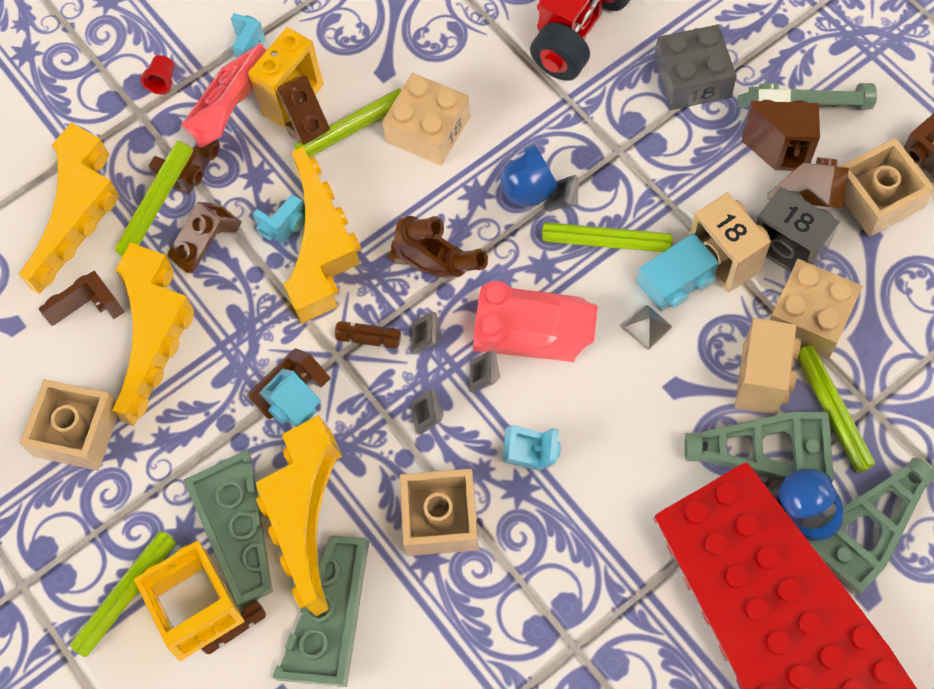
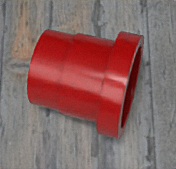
[140,55,175,95]

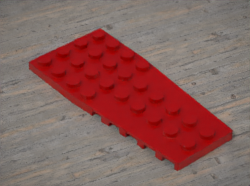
[653,462,917,689]

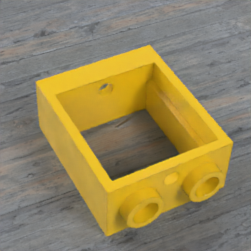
[248,27,324,129]
[134,540,245,661]

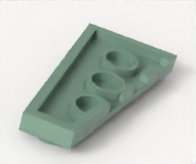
[184,449,273,608]
[272,536,369,687]

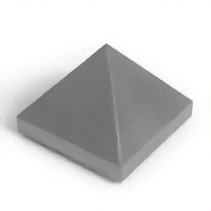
[546,175,578,212]
[624,305,672,350]
[412,311,443,354]
[469,350,500,393]
[411,389,444,434]

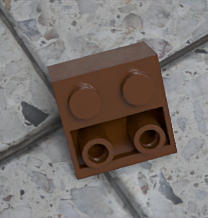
[742,99,820,171]

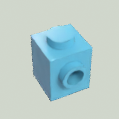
[259,369,321,426]

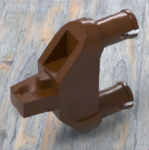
[387,216,488,278]

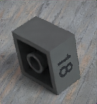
[654,24,737,110]
[756,186,840,272]

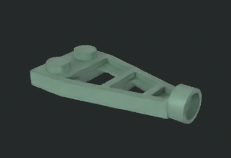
[738,83,877,109]
[684,412,834,482]
[808,457,934,596]

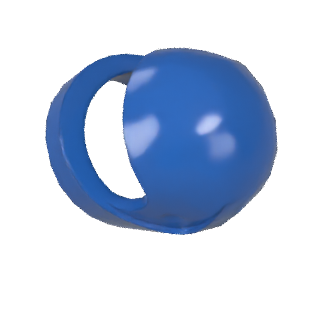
[501,144,558,207]
[777,468,843,541]

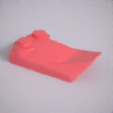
[182,43,267,148]
[473,281,598,362]

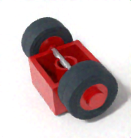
[530,0,630,81]

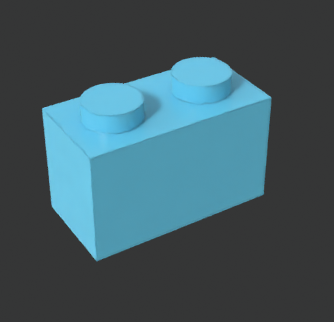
[637,233,719,312]

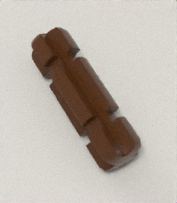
[335,321,401,349]
[201,600,266,654]

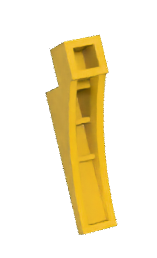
[18,122,120,294]
[283,147,362,323]
[112,242,194,426]
[256,415,343,616]

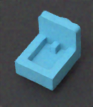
[230,13,266,58]
[253,194,306,244]
[502,425,561,471]

